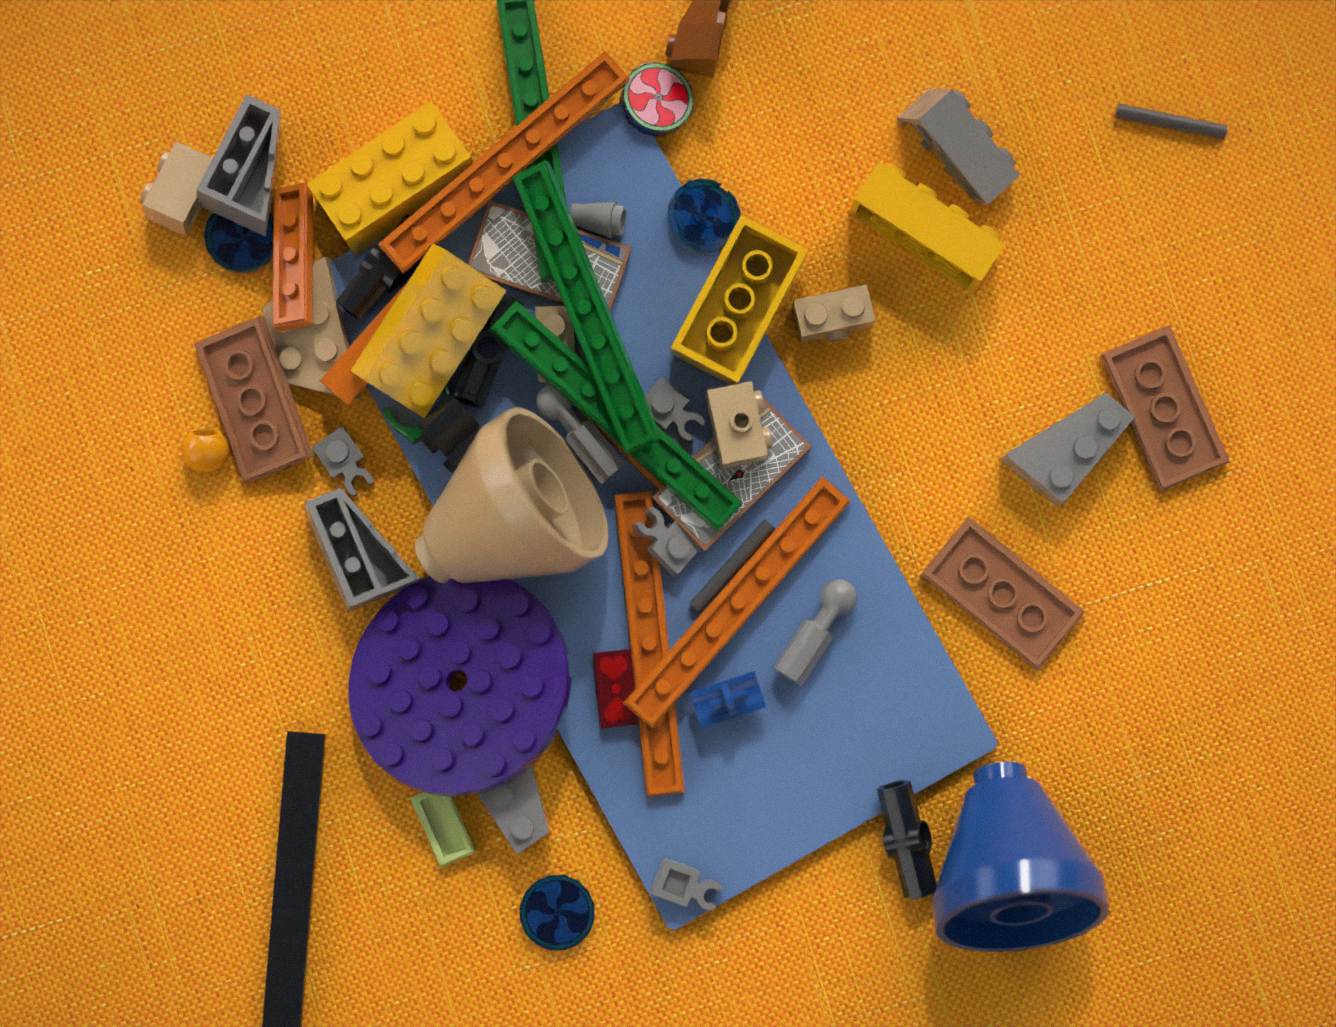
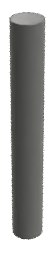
[1115,103,1227,140]
[689,519,775,613]

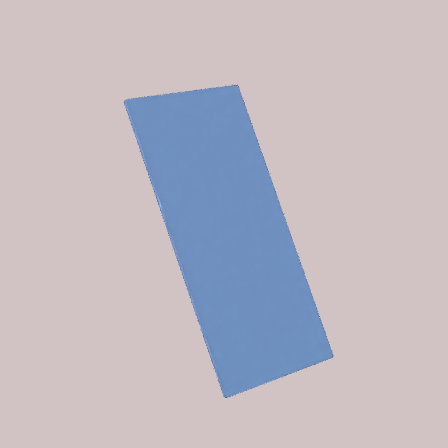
[330,100,997,930]

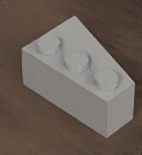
[897,89,1020,205]
[196,94,281,236]
[1000,393,1135,507]
[304,488,420,612]
[476,765,550,854]

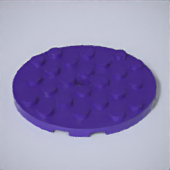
[349,576,571,797]

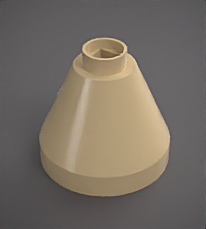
[415,408,608,583]

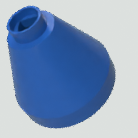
[932,762,1109,952]

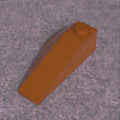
[665,0,730,78]

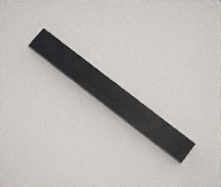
[262,731,326,1027]

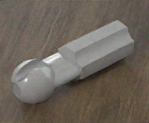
[537,384,626,486]
[772,579,857,686]

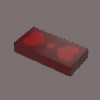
[593,649,639,729]

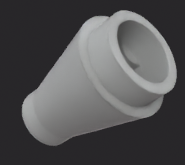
[570,201,627,238]

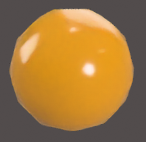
[181,429,229,473]

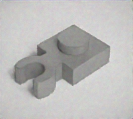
[645,377,705,442]
[312,426,374,497]
[632,507,700,576]
[650,856,723,910]

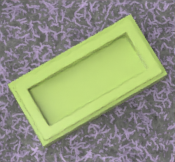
[410,792,476,867]

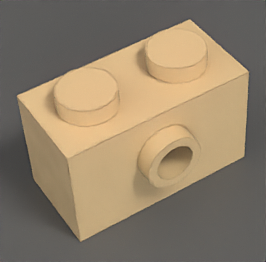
[140,142,213,236]
[791,284,875,343]
[705,381,773,469]

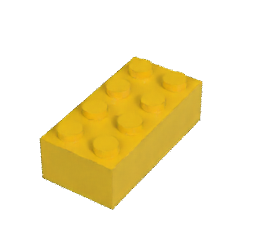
[307,101,474,257]
[849,161,1006,294]
[670,215,809,385]
[351,244,507,418]

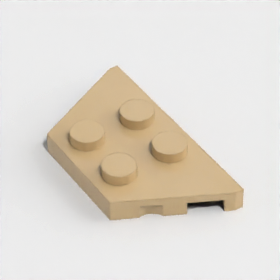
[263,257,361,399]

